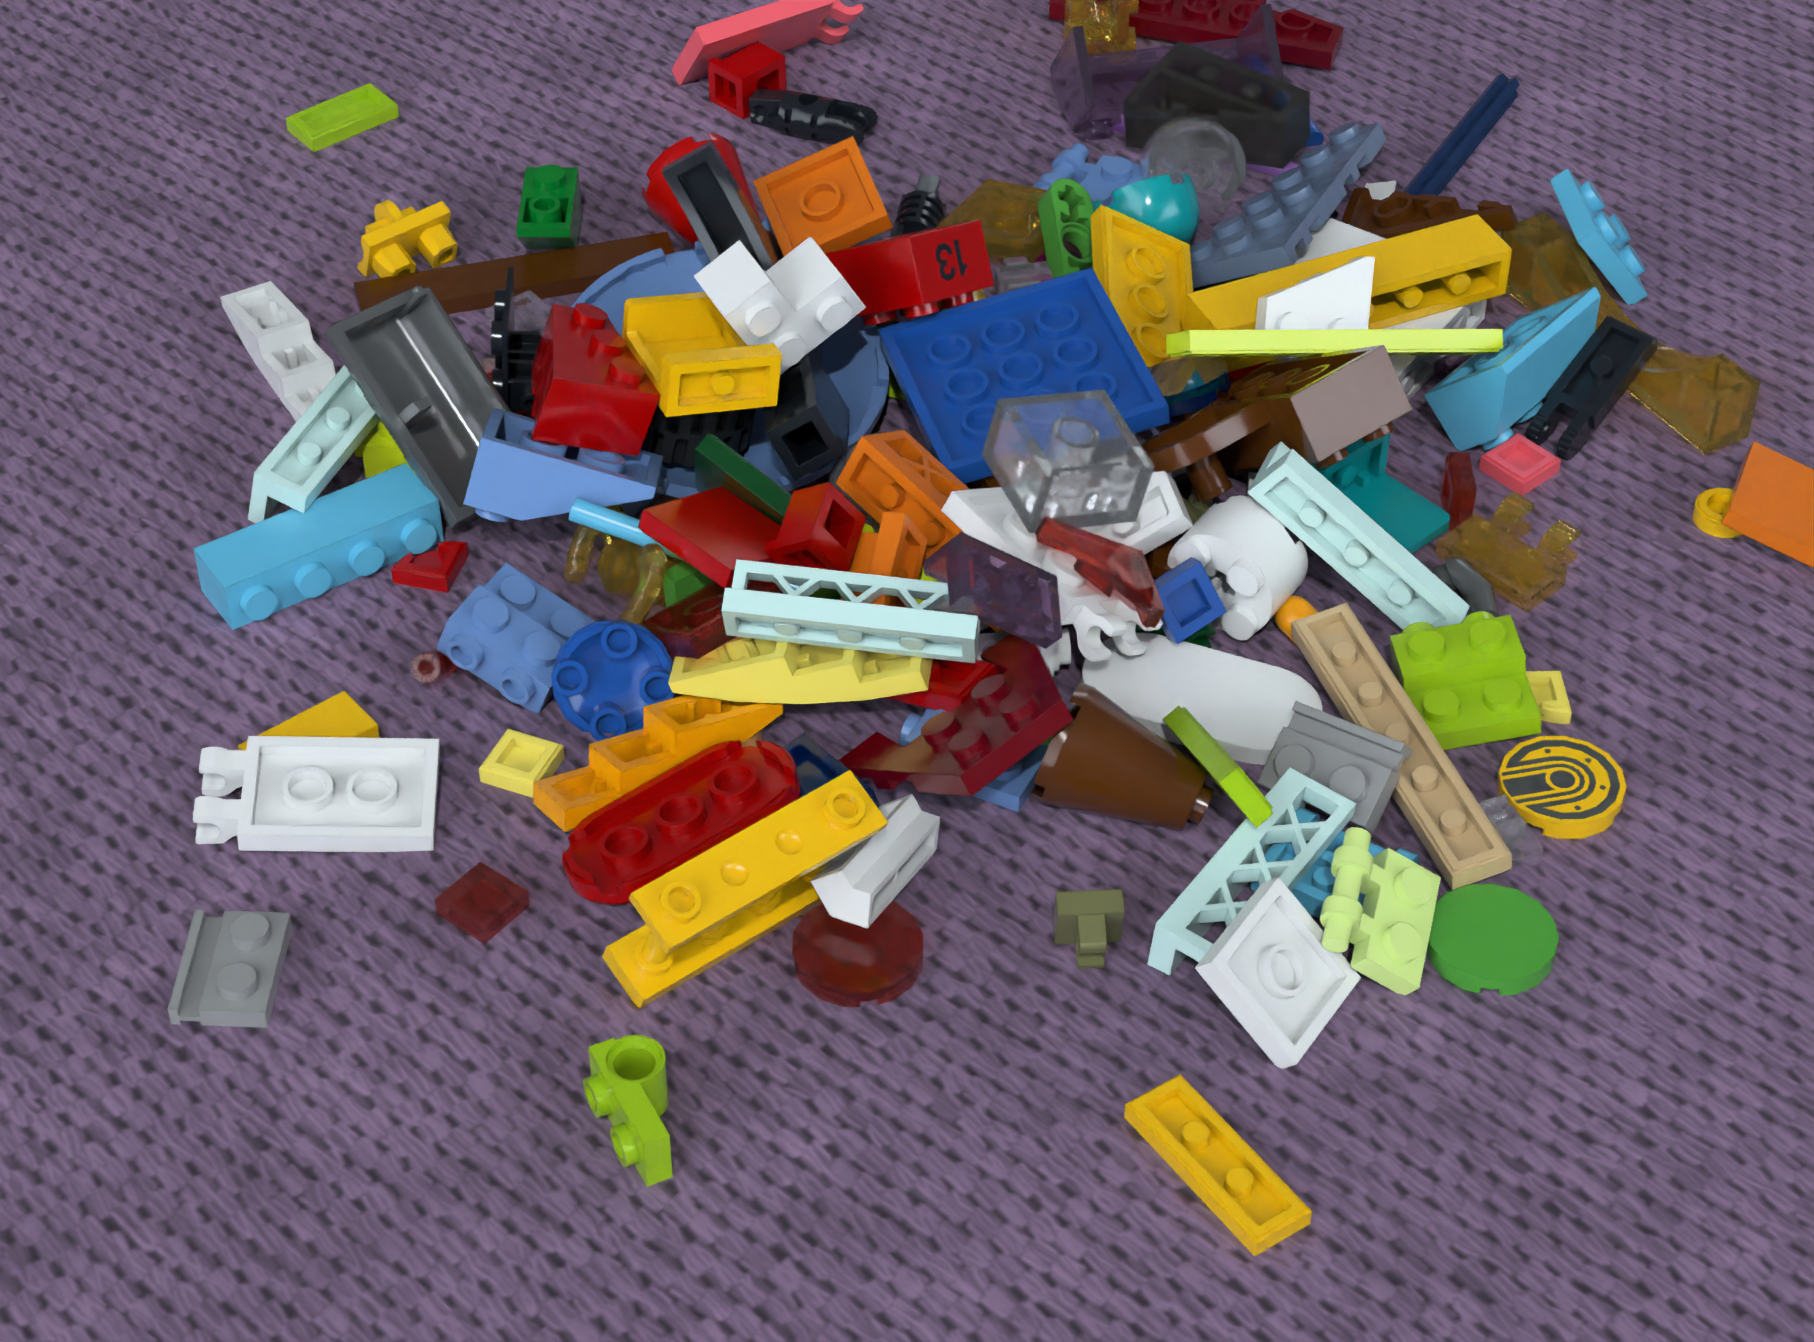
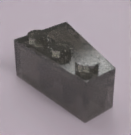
[1123,41,1310,169]

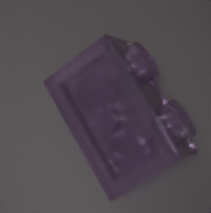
[924,532,1062,649]

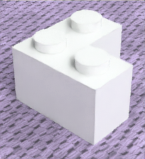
[694,236,866,375]

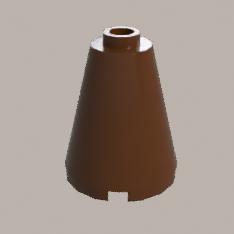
[1029,682,1215,831]

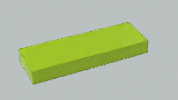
[1162,706,1274,828]

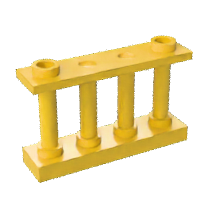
[602,770,889,1009]

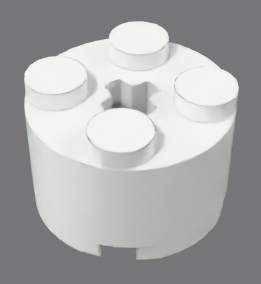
[1167,495,1308,641]

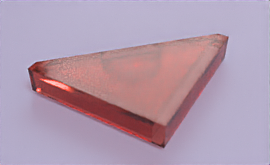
[1035,516,1165,628]

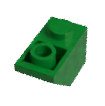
[516,165,582,249]

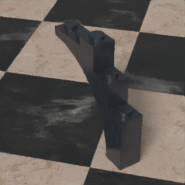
[662,140,849,481]

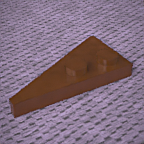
[1341,187,1518,239]

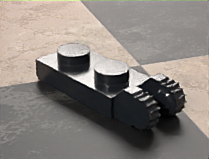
[1526,316,1658,461]

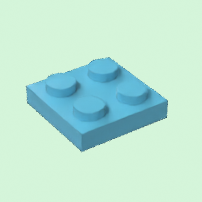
[1550,168,1648,305]

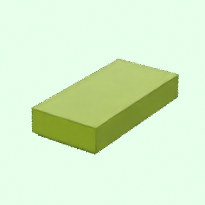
[285,83,399,152]

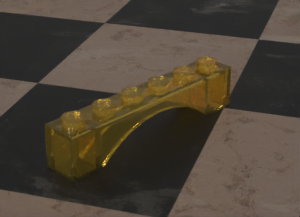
[1501,212,1760,455]

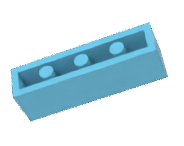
[193,463,444,630]

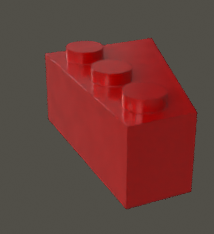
[531,303,661,456]

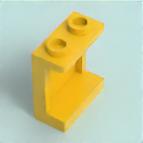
[622,292,782,417]

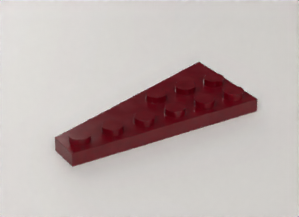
[1049,0,1344,70]

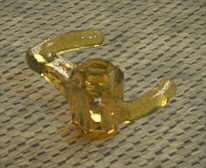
[564,504,683,625]

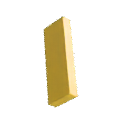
[1124,1074,1312,1257]

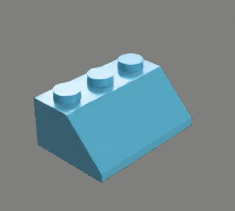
[1424,286,1601,451]

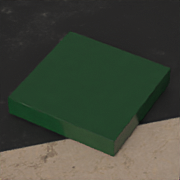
[695,433,792,526]

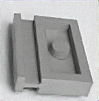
[1257,701,1412,834]
[167,910,293,1028]

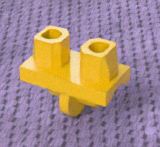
[357,200,458,278]

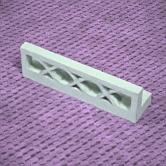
[248,365,380,523]
[1247,441,1470,630]
[721,559,985,663]
[1147,767,1357,975]

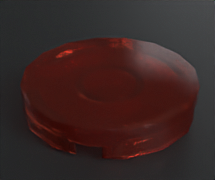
[792,902,923,1007]

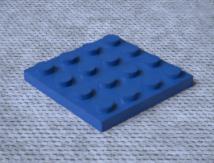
[878,267,1170,484]

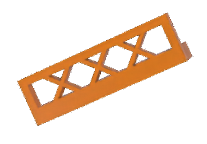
[836,430,1031,633]

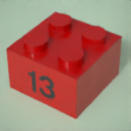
[826,219,994,326]

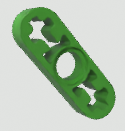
[1038,178,1094,279]

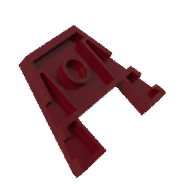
[832,623,1073,796]

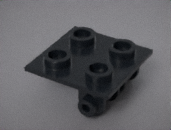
[491,267,543,413]

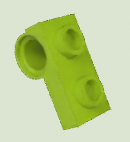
[583,1035,673,1187]

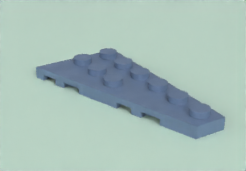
[1190,122,1387,288]

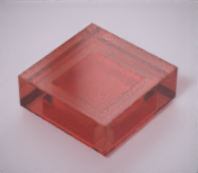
[1439,452,1477,531]
[435,862,529,944]

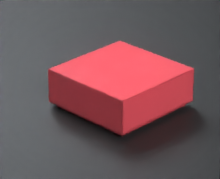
[1478,433,1561,496]

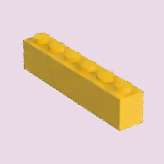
[1184,214,1512,376]

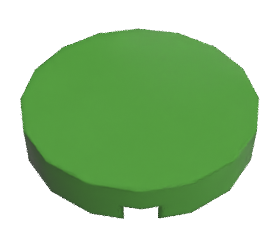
[1426,884,1559,996]

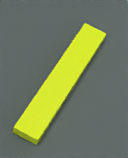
[1166,329,1503,358]

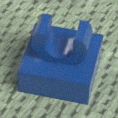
[1141,557,1227,644]

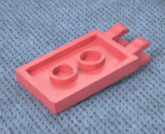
[671,0,864,85]

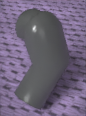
[1431,557,1499,617]

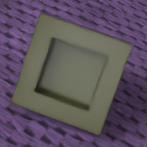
[1052,889,1125,969]

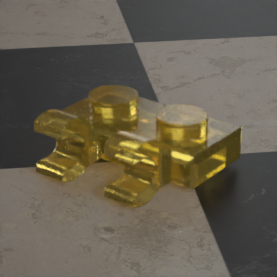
[1436,492,1581,613]

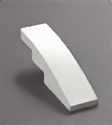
[220,281,336,422]

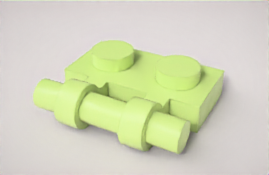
[1320,827,1441,995]

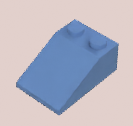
[463,407,663,522]

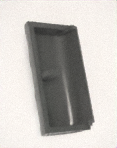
[324,285,511,531]

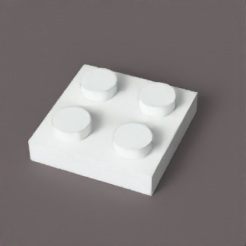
[1195,877,1361,1069]

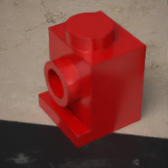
[707,41,786,120]
[764,482,866,572]

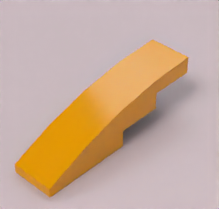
[533,695,783,832]

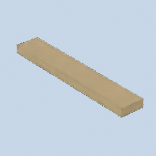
[1291,602,1512,890]

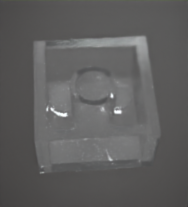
[981,389,1155,533]

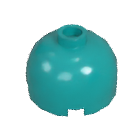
[1093,174,1200,244]

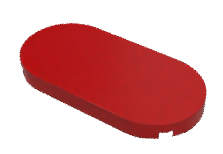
[562,740,800,904]

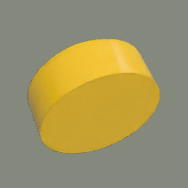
[1692,488,1743,538]

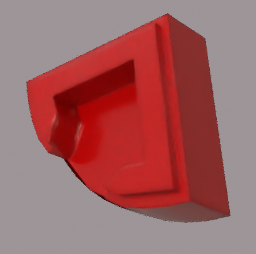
[391,541,469,593]

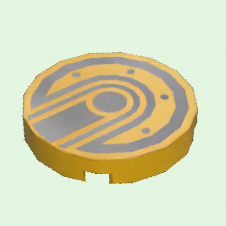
[1496,736,1627,839]

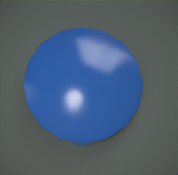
[551,619,675,741]

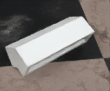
[810,794,940,929]

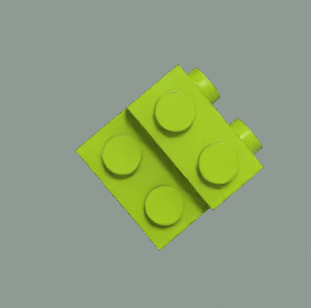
[1390,611,1541,750]

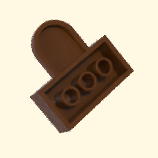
[1133,345,1413,502]

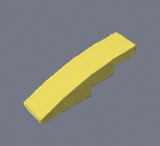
[668,635,933,704]

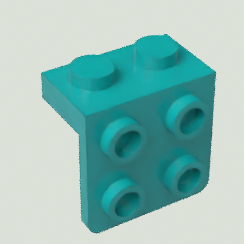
[1310,433,1450,554]

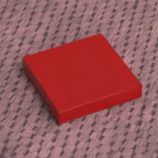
[638,486,781,588]

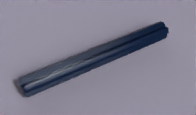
[1402,74,1519,195]

